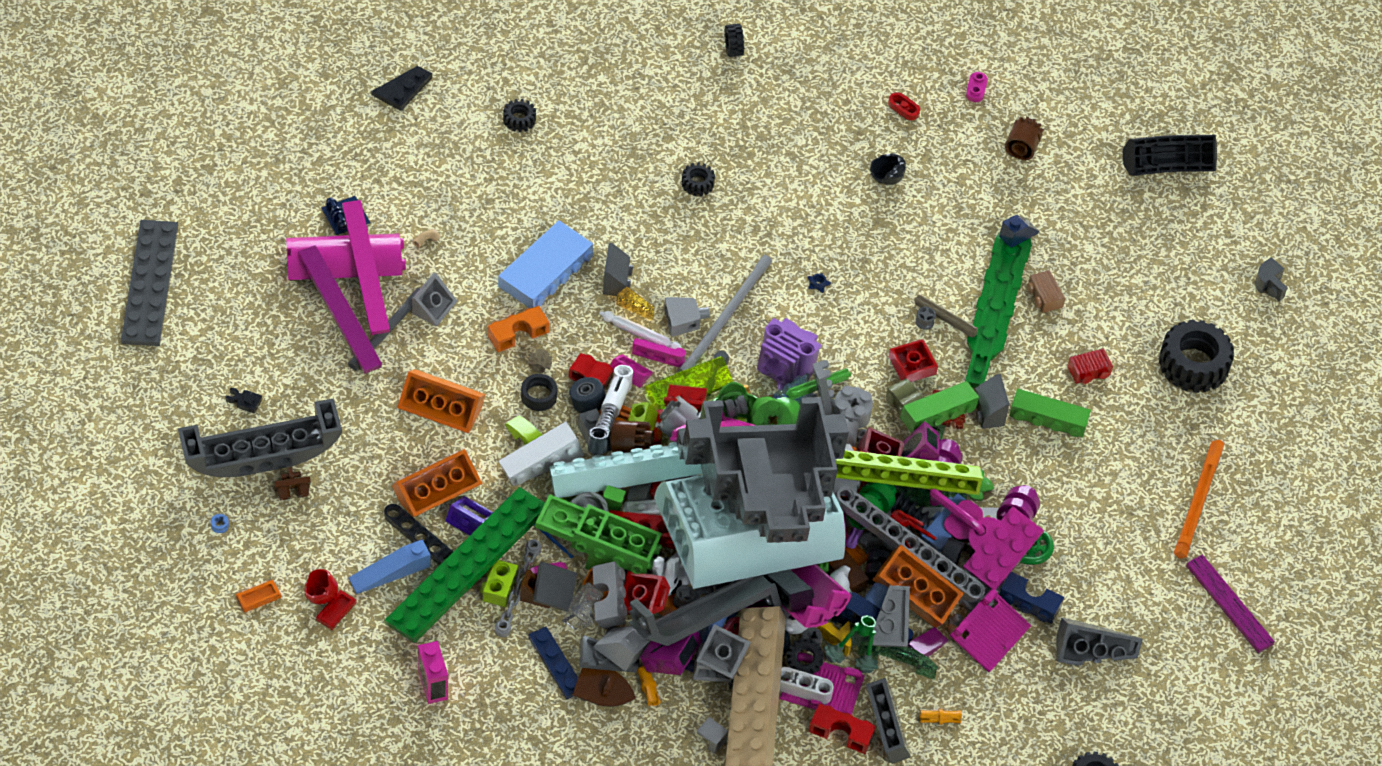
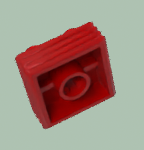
[888,339,938,382]

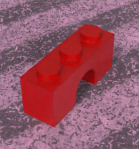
[809,703,876,755]

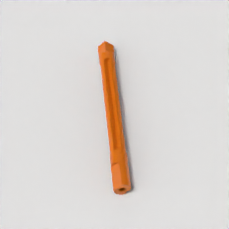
[1174,439,1224,559]

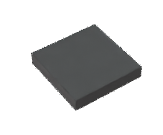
[533,562,577,612]

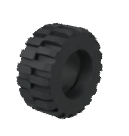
[1159,320,1234,393]

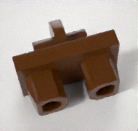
[274,467,311,501]

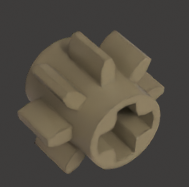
[528,349,552,373]

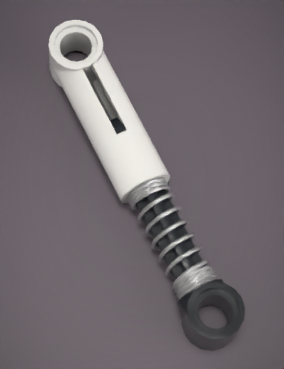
[588,365,633,454]

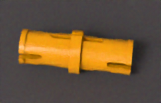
[637,666,661,706]
[919,708,962,725]

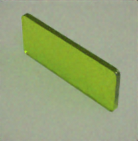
[645,356,733,410]

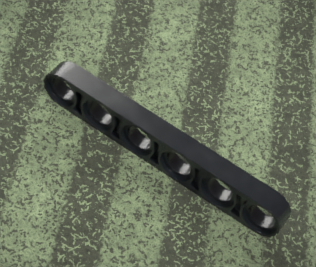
[384,504,454,565]

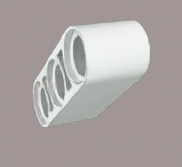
[780,667,834,704]

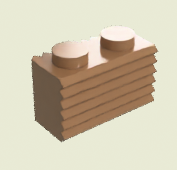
[1027,270,1066,313]

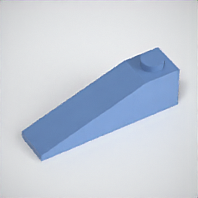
[349,539,430,594]

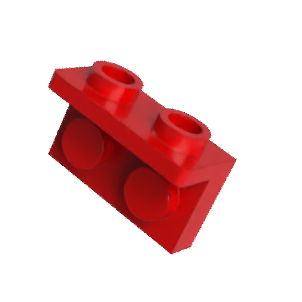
[664,384,708,412]

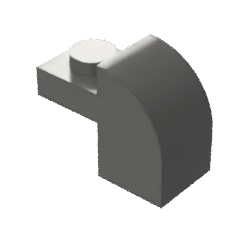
[1255,257,1288,301]

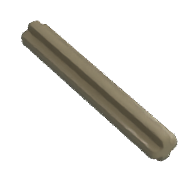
[914,295,978,337]

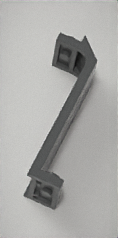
[628,575,783,646]

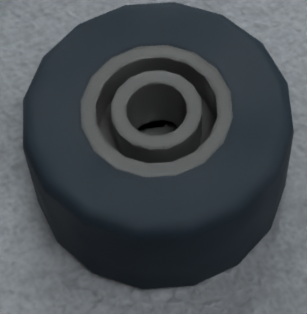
[569,377,606,413]

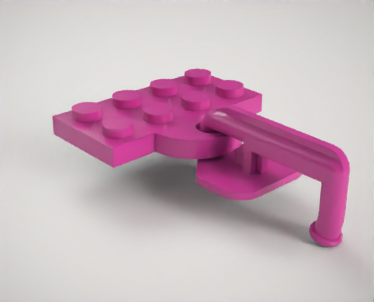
[930,489,1044,590]

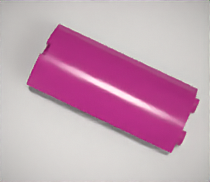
[286,233,406,280]
[782,564,852,628]

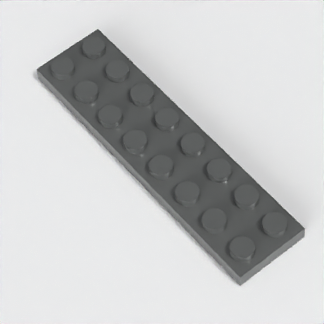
[121,220,179,346]

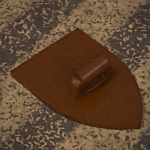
[572,668,636,707]

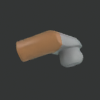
[947,614,965,639]

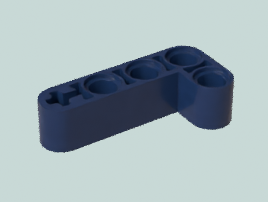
[832,592,914,652]

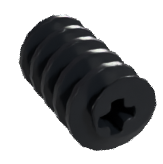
[891,491,933,533]

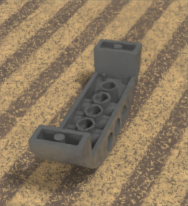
[178,398,342,477]

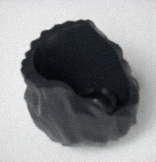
[870,153,907,185]

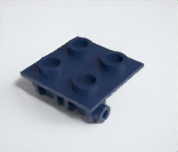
[321,196,371,235]

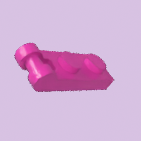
[632,338,686,367]

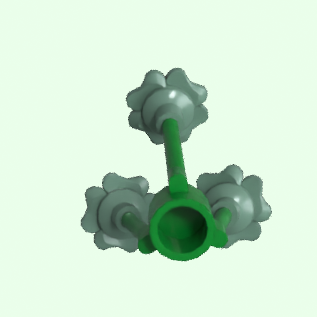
[823,615,878,673]

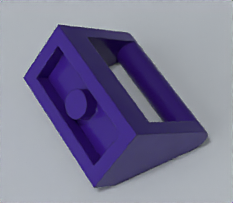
[445,496,493,535]

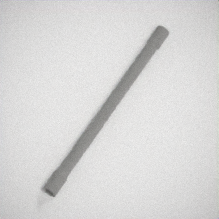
[678,255,772,378]

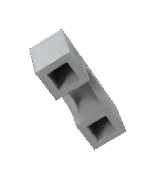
[592,561,627,629]

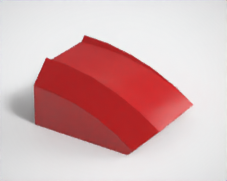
[624,571,671,615]

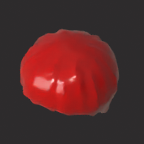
[304,569,338,605]

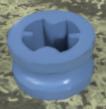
[211,514,229,533]

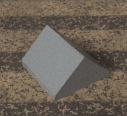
[412,273,458,326]

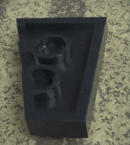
[371,66,432,111]

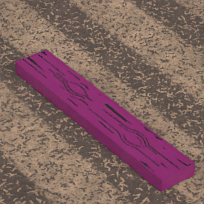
[1186,554,1275,653]

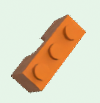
[488,306,549,352]

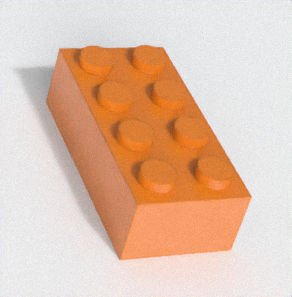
[872,545,964,628]

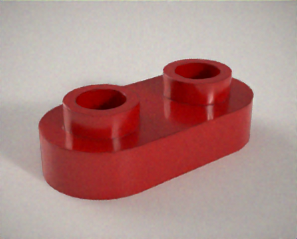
[888,92,920,120]

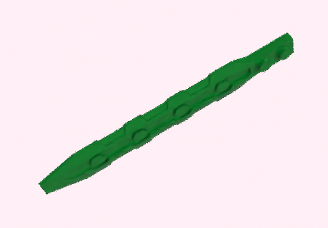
[965,218,1032,388]

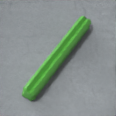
[786,368,851,399]

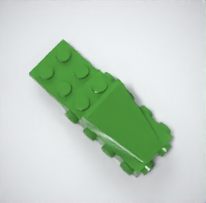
[535,494,662,574]

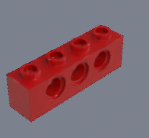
[609,510,676,549]

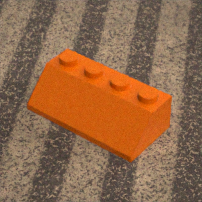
[397,369,486,433]
[392,449,483,518]

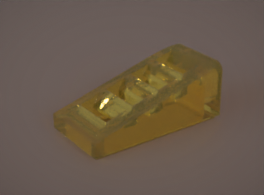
[616,287,655,320]

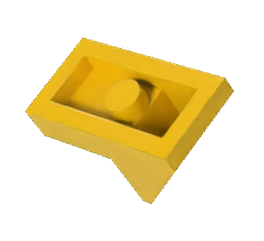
[817,621,852,656]

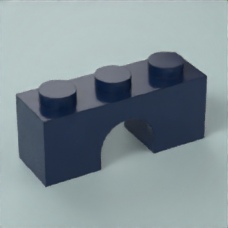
[999,572,1064,624]

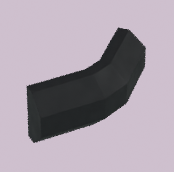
[1122,134,1217,176]

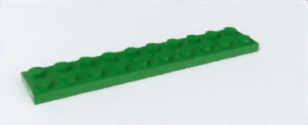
[385,487,545,643]

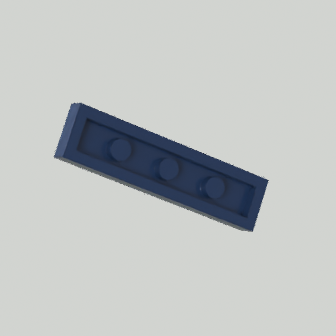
[528,626,578,700]

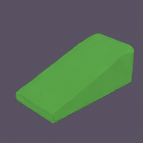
[603,485,626,511]

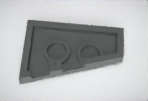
[580,635,639,673]

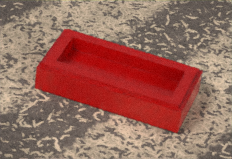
[316,590,357,630]

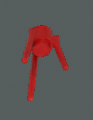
[890,509,937,549]

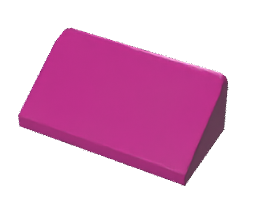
[610,354,653,388]

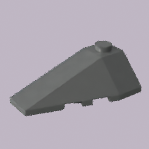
[1056,617,1143,666]

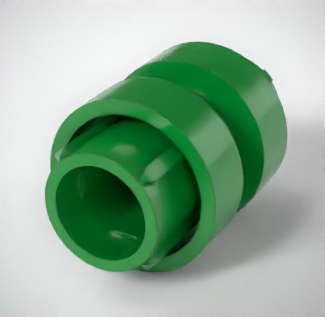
[847,482,896,530]

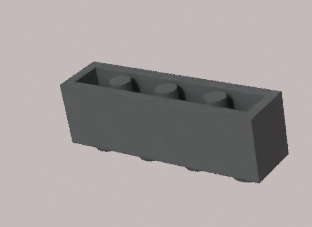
[866,678,911,764]

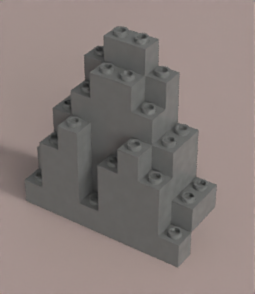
[676,397,849,543]

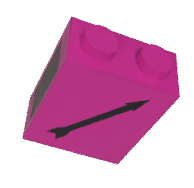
[418,641,448,704]

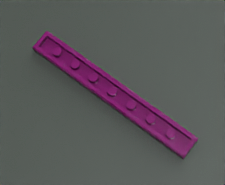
[298,245,382,374]

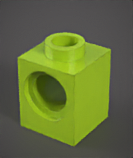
[628,402,658,430]

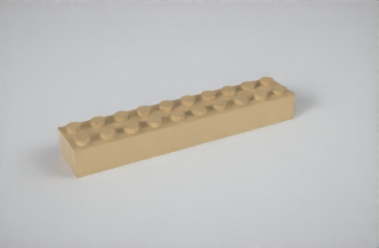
[725,606,786,766]

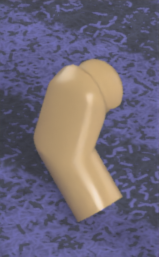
[412,229,440,248]

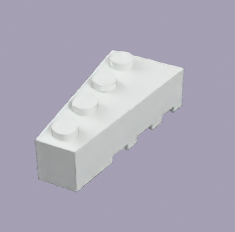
[499,422,584,486]

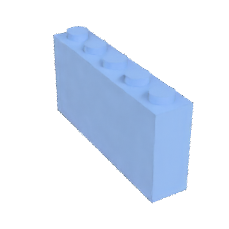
[498,221,594,308]

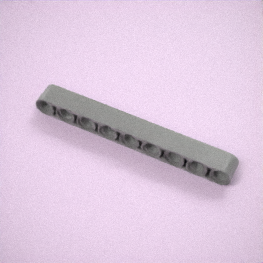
[835,487,984,603]

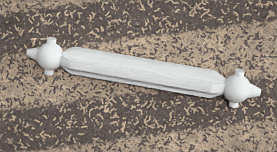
[599,311,682,349]

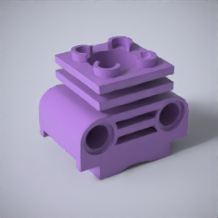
[757,318,822,388]

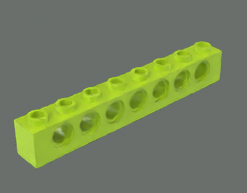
[835,450,983,495]

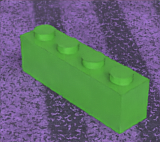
[900,381,979,433]
[1009,388,1091,438]

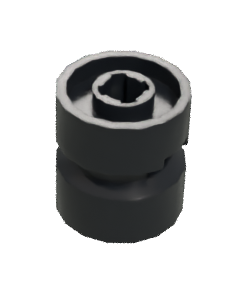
[865,549,891,585]

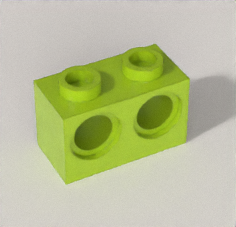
[480,560,518,608]

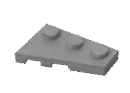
[867,585,910,647]

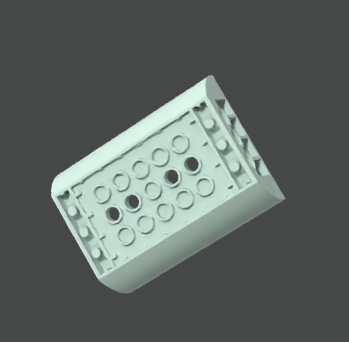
[654,475,845,589]

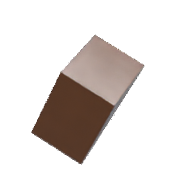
[520,569,550,609]

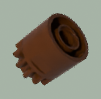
[1005,117,1044,161]
[611,420,655,453]

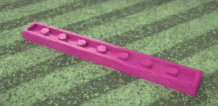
[342,200,390,335]

